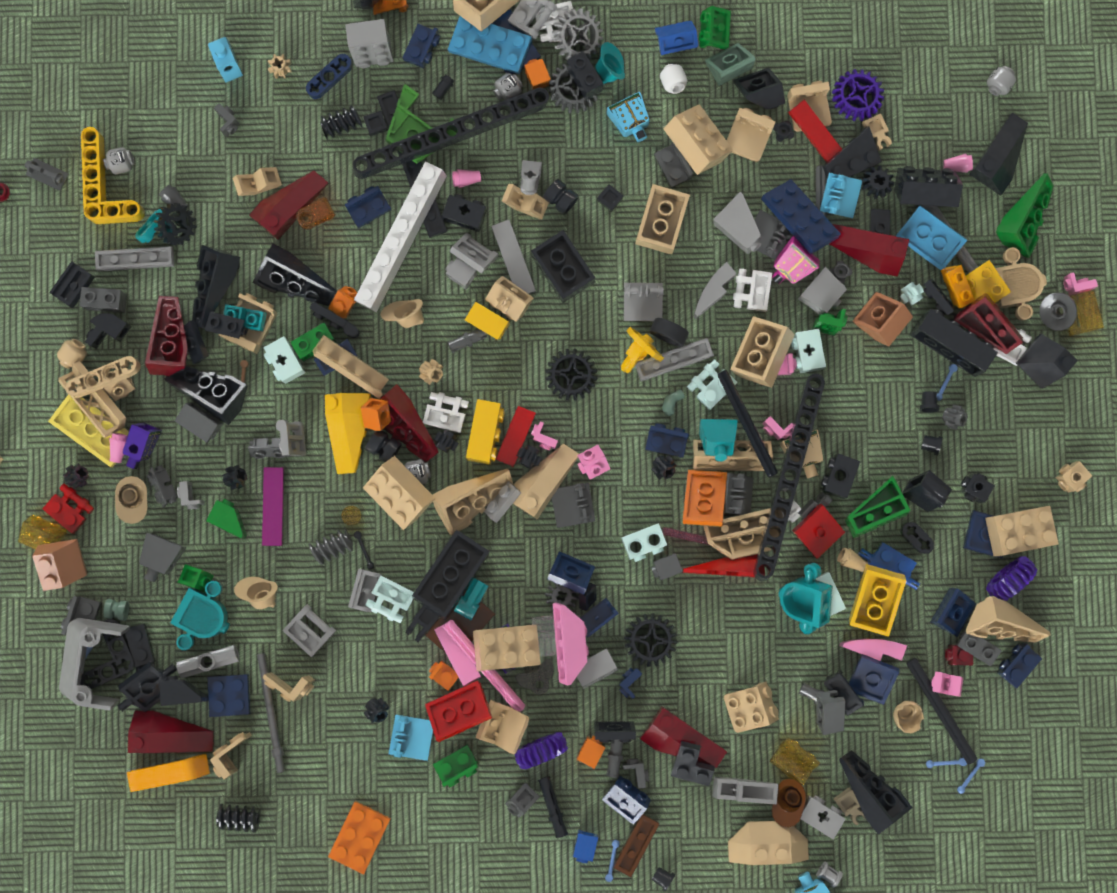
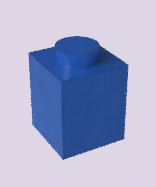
[573,830,598,863]

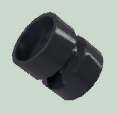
[543,178,579,215]
[365,430,402,462]

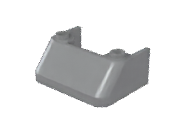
[59,618,130,711]

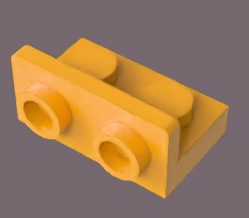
[941,265,975,308]

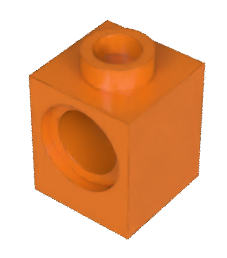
[524,59,551,90]
[361,398,391,431]
[576,735,606,769]

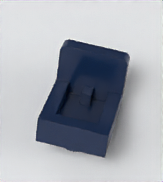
[619,667,642,699]

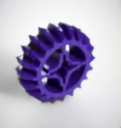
[832,69,884,121]
[986,556,1038,601]
[514,732,568,769]

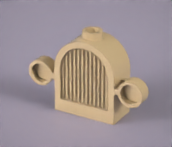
[995,247,1047,321]

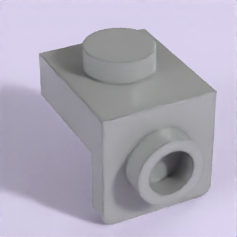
[177,481,205,510]

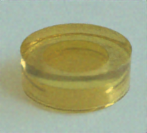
[341,506,362,526]

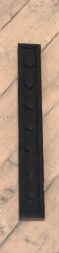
[377,90,448,238]

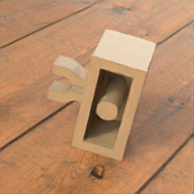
[485,276,534,322]

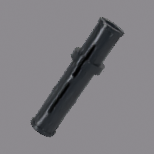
[538,776,568,838]

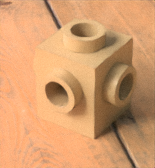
[102,367,135,401]
[1055,461,1092,492]

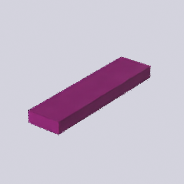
[262,467,284,546]

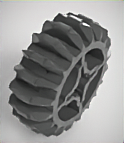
[549,64,600,114]

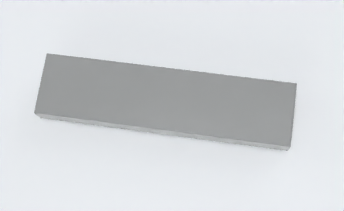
[491,220,536,294]
[95,246,175,271]
[635,338,714,382]

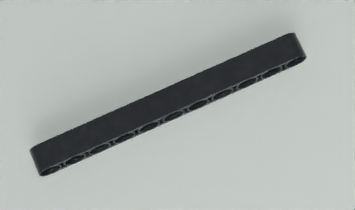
[353,88,549,179]
[753,373,825,581]

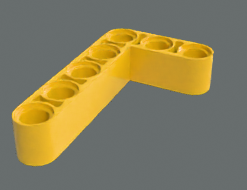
[81,127,145,224]

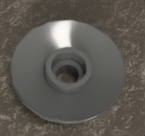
[1040,292,1077,331]

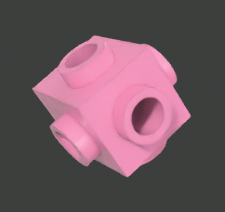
[577,445,610,479]

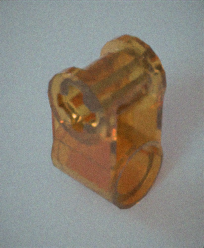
[296,197,335,230]

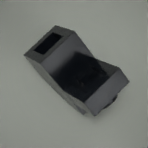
[85,313,132,349]

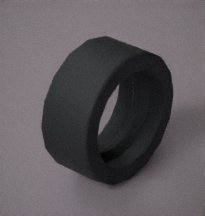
[649,318,689,347]

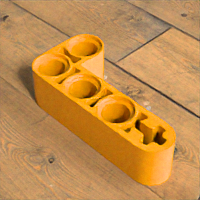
[127,754,210,792]

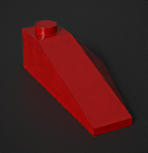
[682,554,765,577]

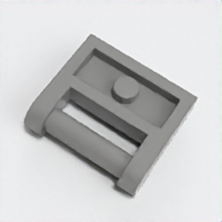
[508,0,557,39]
[450,233,499,274]
[276,420,306,456]
[282,604,336,657]

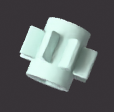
[900,282,924,306]

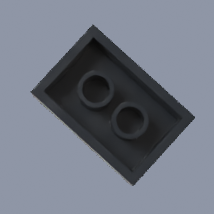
[894,166,963,207]
[531,230,596,303]

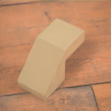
[233,167,282,196]
[502,184,549,220]

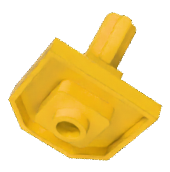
[621,327,664,373]

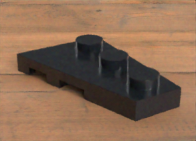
[823,126,882,179]

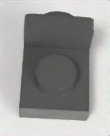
[505,783,540,817]

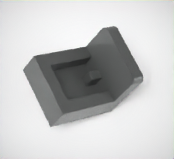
[214,103,239,137]
[622,758,649,788]

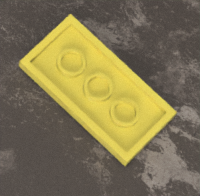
[48,394,129,468]

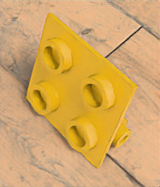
[966,260,1011,304]

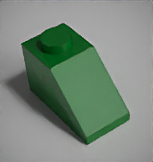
[206,499,247,539]

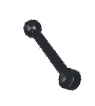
[354,531,374,570]

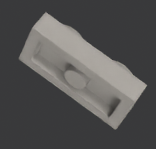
[484,481,521,523]

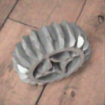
[552,8,603,60]

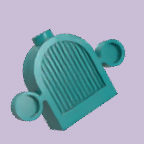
[779,563,833,634]
[170,581,230,650]

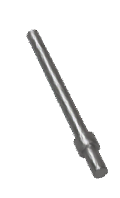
[257,653,285,773]

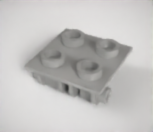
[624,282,663,321]

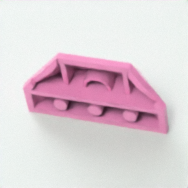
[553,603,589,685]

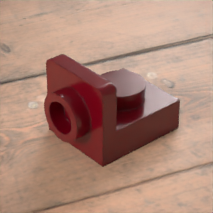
[945,644,973,666]

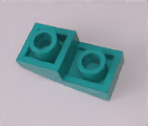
[223,304,267,332]

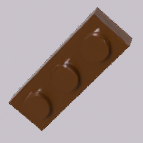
[613,814,660,877]

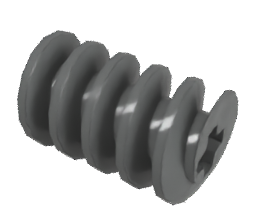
[309,527,353,565]

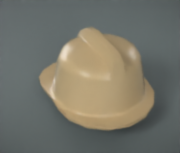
[380,299,424,328]
[115,476,147,524]
[234,576,278,609]

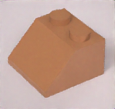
[853,292,913,346]
[32,539,87,591]

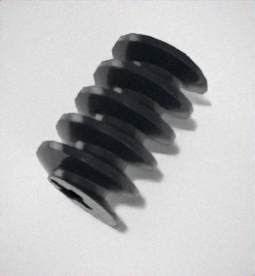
[320,105,363,140]
[216,804,261,833]

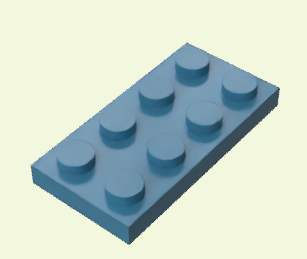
[448,16,532,74]

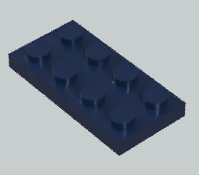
[761,179,841,255]

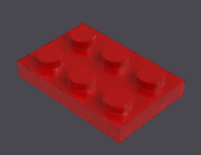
[425,680,492,742]

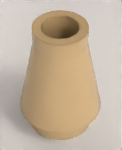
[837,548,868,572]

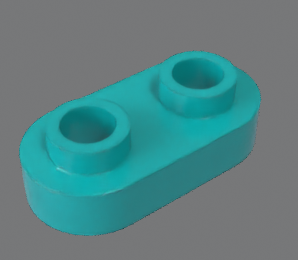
[135,209,162,243]

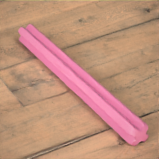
[443,620,525,712]

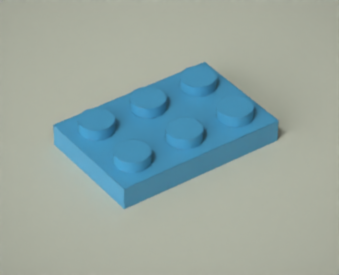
[896,205,967,270]

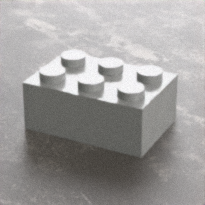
[345,19,393,68]

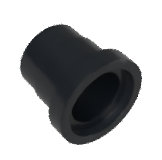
[920,391,940,413]
[921,435,943,456]
[652,867,676,892]

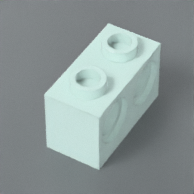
[621,523,667,562]

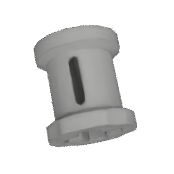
[816,861,843,888]

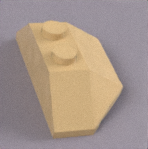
[703,509,783,560]
[728,821,809,865]

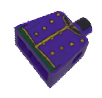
[123,423,162,469]

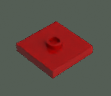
[792,504,845,559]

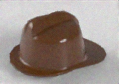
[772,779,807,828]

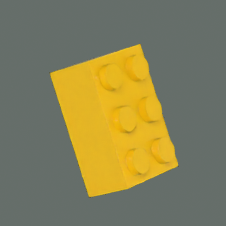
[466,399,505,465]
[849,564,906,637]

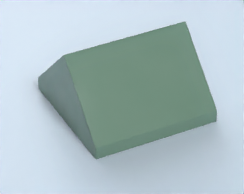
[705,43,755,86]

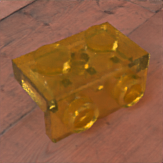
[18,515,67,550]
[770,738,820,785]

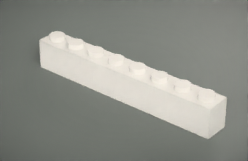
[354,161,447,312]

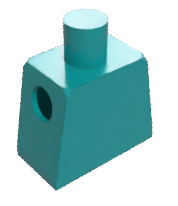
[699,419,738,462]

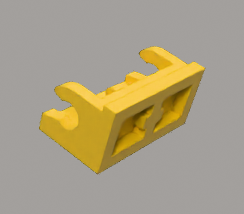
[465,302,510,340]

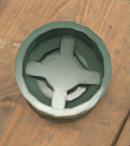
[103,599,129,621]

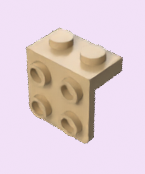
[787,81,832,132]
[727,108,776,162]
[262,672,315,702]
[724,681,779,733]
[476,700,529,754]
[210,732,252,780]

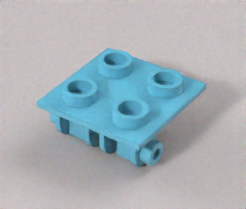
[820,173,862,218]
[389,715,433,761]

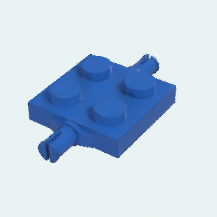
[858,542,920,590]

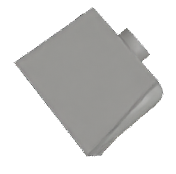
[798,267,847,315]

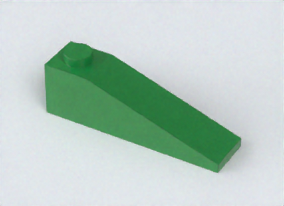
[996,173,1054,258]

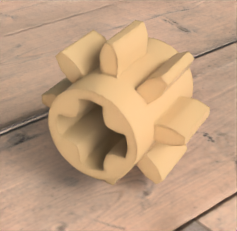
[268,54,292,79]
[419,359,443,385]

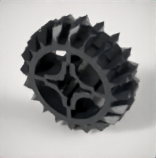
[545,349,598,401]
[624,613,678,667]

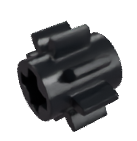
[434,429,459,454]
[516,445,542,469]
[651,455,677,480]
[63,463,90,489]
[222,465,248,490]
[364,698,390,723]

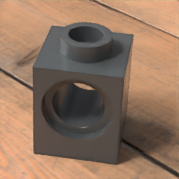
[651,553,683,580]

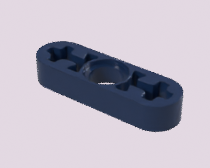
[306,54,352,99]

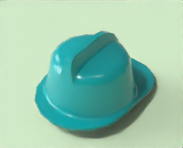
[596,42,625,84]

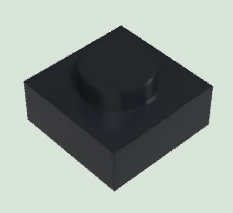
[363,111,388,137]
[597,184,624,212]
[578,583,597,611]

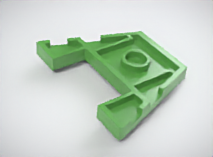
[386,84,456,164]

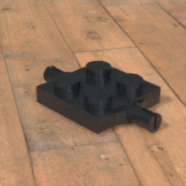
[117,661,177,712]

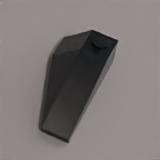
[969,113,1028,196]

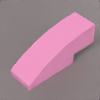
[434,625,481,686]
[839,638,907,661]

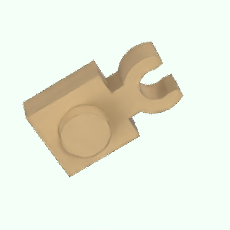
[862,114,892,151]

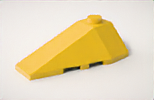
[325,393,371,474]

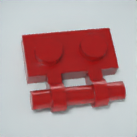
[42,483,94,534]

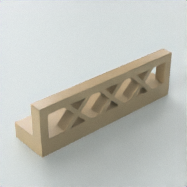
[313,335,389,399]
[58,361,126,438]
[693,440,773,471]

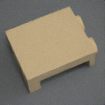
[218,293,277,354]

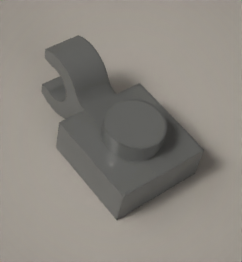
[798,492,832,519]

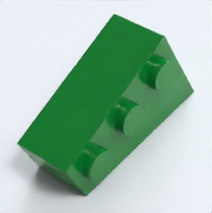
[845,476,911,538]

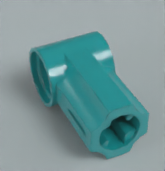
[454,578,489,620]

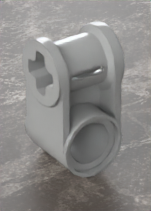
[520,160,542,195]

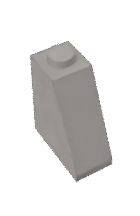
[713,192,761,255]

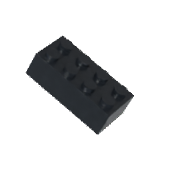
[910,309,998,377]
[412,530,490,620]

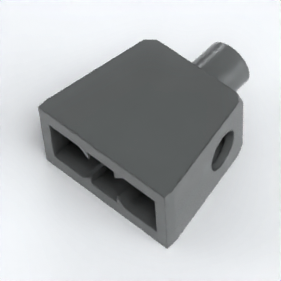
[139,533,186,582]

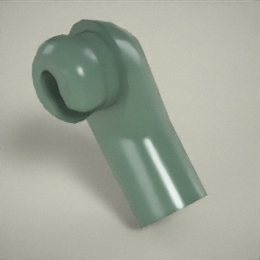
[662,389,685,416]

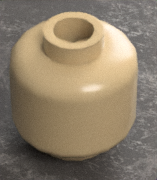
[57,339,87,369]

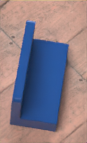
[655,20,698,55]

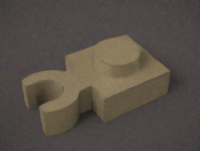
[833,787,866,825]

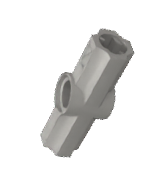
[176,645,240,679]

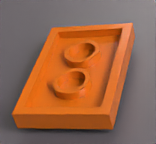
[682,470,727,526]
[328,801,391,875]

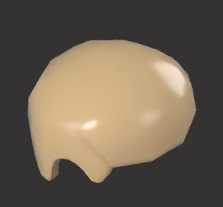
[893,701,924,734]

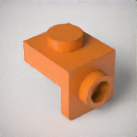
[328,286,357,319]

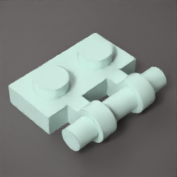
[687,360,738,410]
[365,575,414,623]

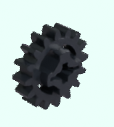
[154,203,197,246]

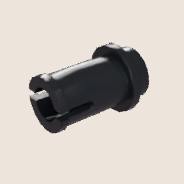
[432,74,454,100]

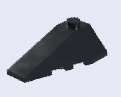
[252,243,337,306]
[192,245,240,329]
[164,366,248,425]
[839,750,913,835]

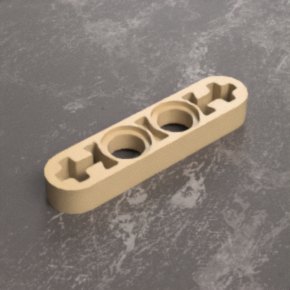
[65,356,140,398]

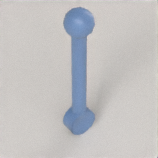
[937,364,958,401]
[926,758,967,768]
[957,758,985,794]
[605,840,620,882]

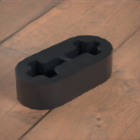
[901,522,934,554]

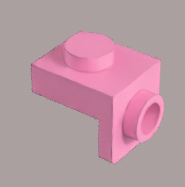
[762,416,793,440]
[531,421,558,451]
[932,672,963,697]

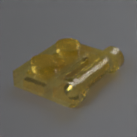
[1068,290,1104,336]

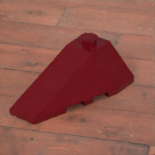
[249,170,329,240]
[830,224,909,277]
[145,296,188,376]
[380,384,439,462]
[127,710,214,753]

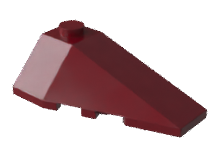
[640,706,727,768]

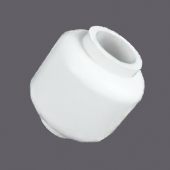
[660,64,688,94]

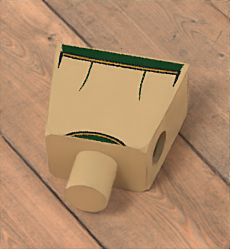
[780,430,823,479]

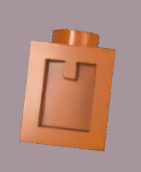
[429,661,459,691]

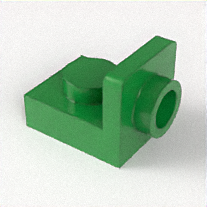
[177,564,214,593]

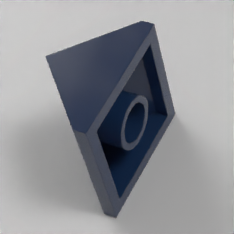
[930,588,976,637]

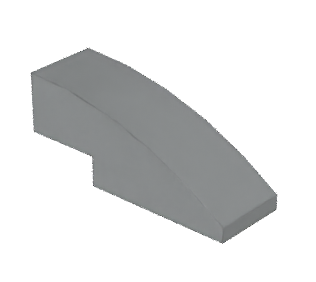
[693,262,737,320]
[712,776,778,804]

